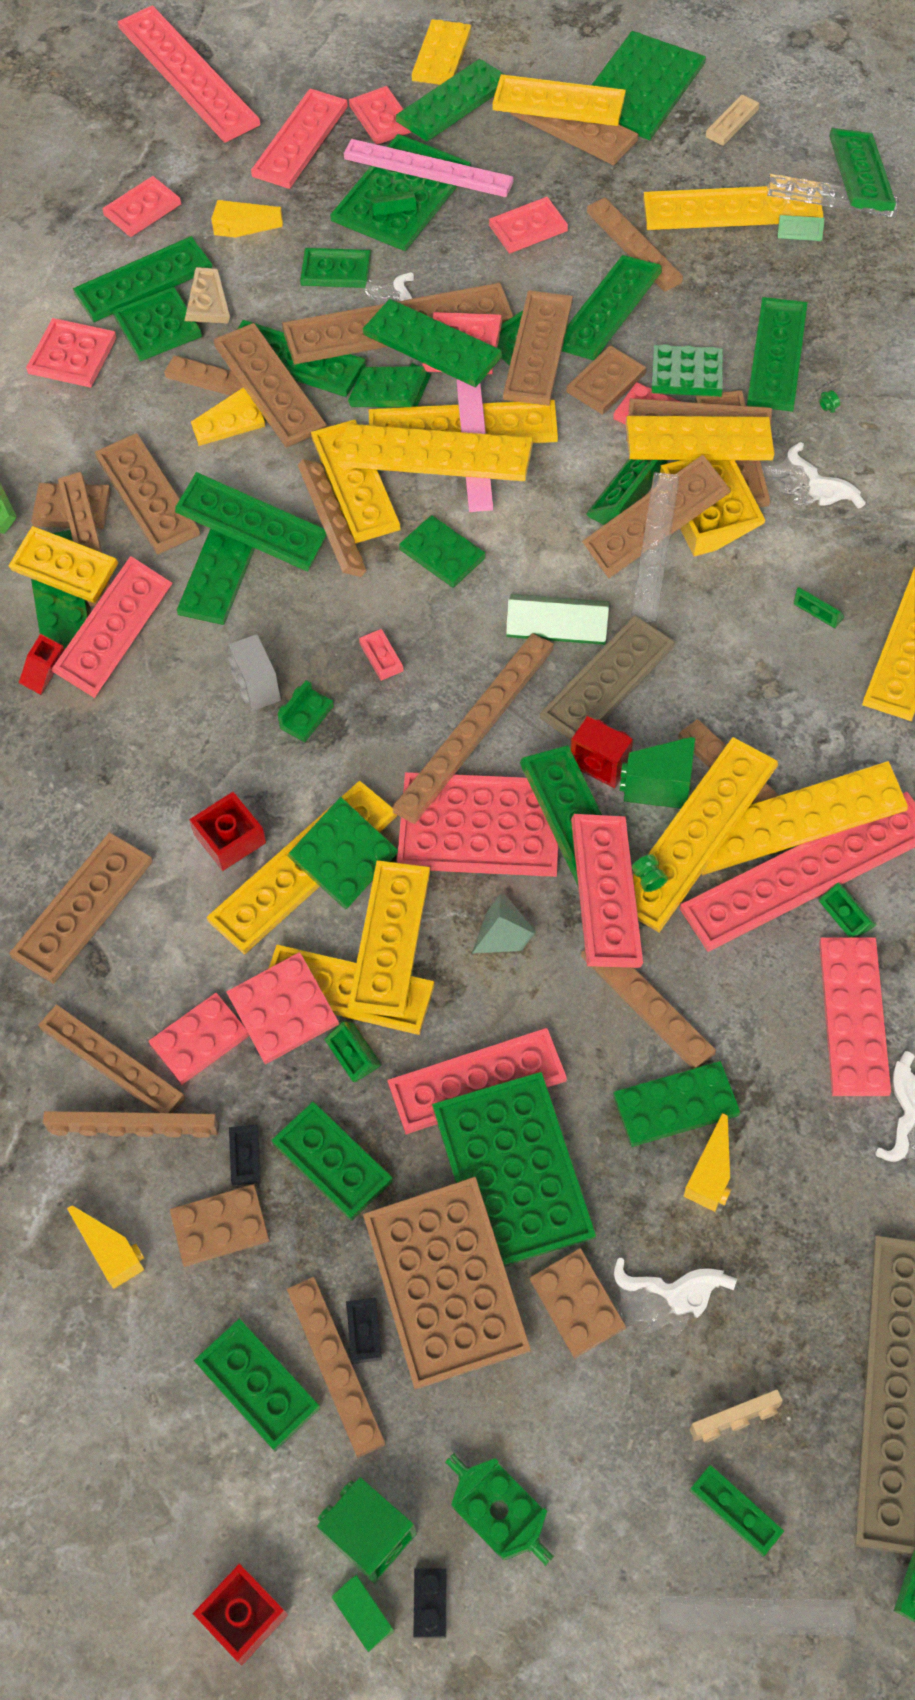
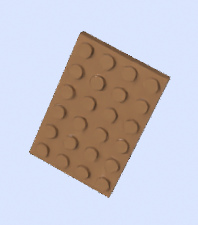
[363,1177,531,1390]

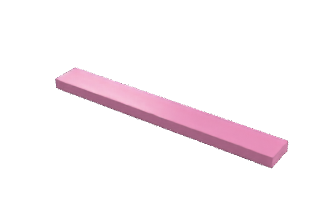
[344,139,513,197]
[456,379,493,512]

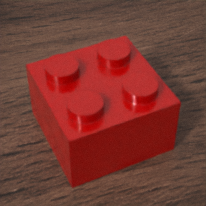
[571,716,633,789]
[189,792,266,872]
[192,1563,288,1665]

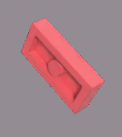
[359,629,403,681]

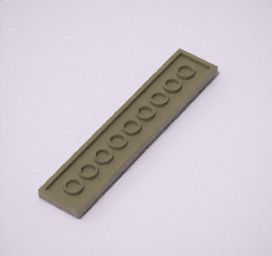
[854,1236,915,1555]

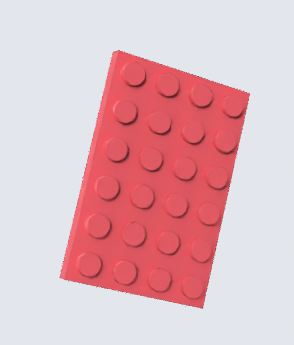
[397,772,558,877]

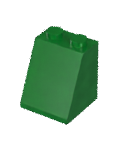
[619,737,695,809]
[317,1477,417,1584]

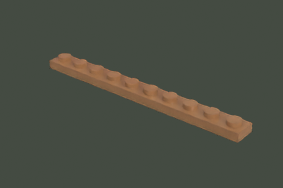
[392,633,554,824]

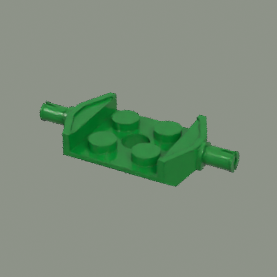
[445,1453,555,1566]

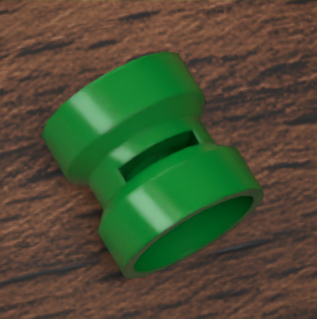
[632,854,668,892]

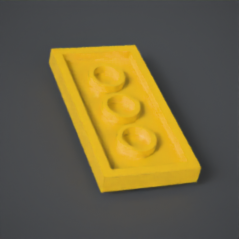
[412,19,471,85]
[9,526,118,604]

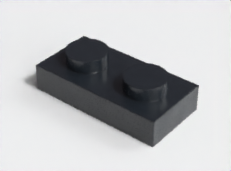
[229,1124,261,1186]
[346,1298,382,1364]
[413,1568,447,1639]

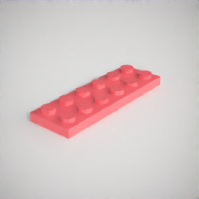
[251,89,348,189]
[52,556,172,698]
[571,814,643,968]
[819,938,891,1096]
[387,1028,567,1135]

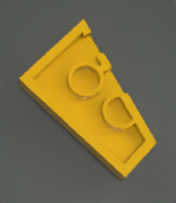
[191,387,265,446]

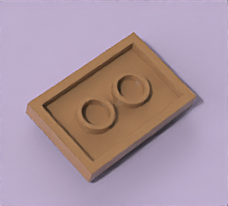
[567,345,646,415]
[31,483,111,529]
[170,1184,269,1267]
[529,1248,627,1359]

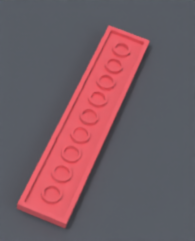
[118,5,260,143]
[680,792,915,952]

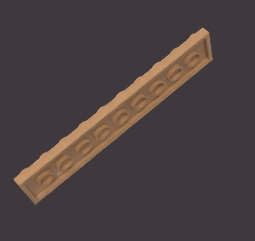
[282,283,513,364]

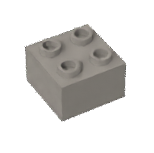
[227,634,281,711]

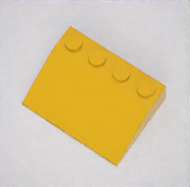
[658,460,765,557]

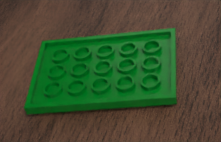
[591,31,706,140]
[330,134,471,252]
[432,1072,596,1266]

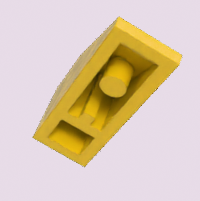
[211,200,283,238]
[683,1113,732,1212]
[67,1205,144,1289]

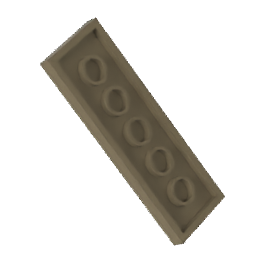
[540,616,675,740]

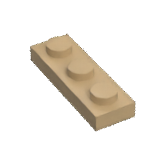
[706,95,759,146]
[690,1390,782,1443]

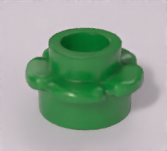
[819,390,840,413]

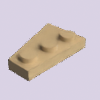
[185,268,230,324]

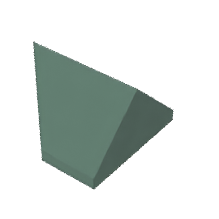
[472,893,536,953]

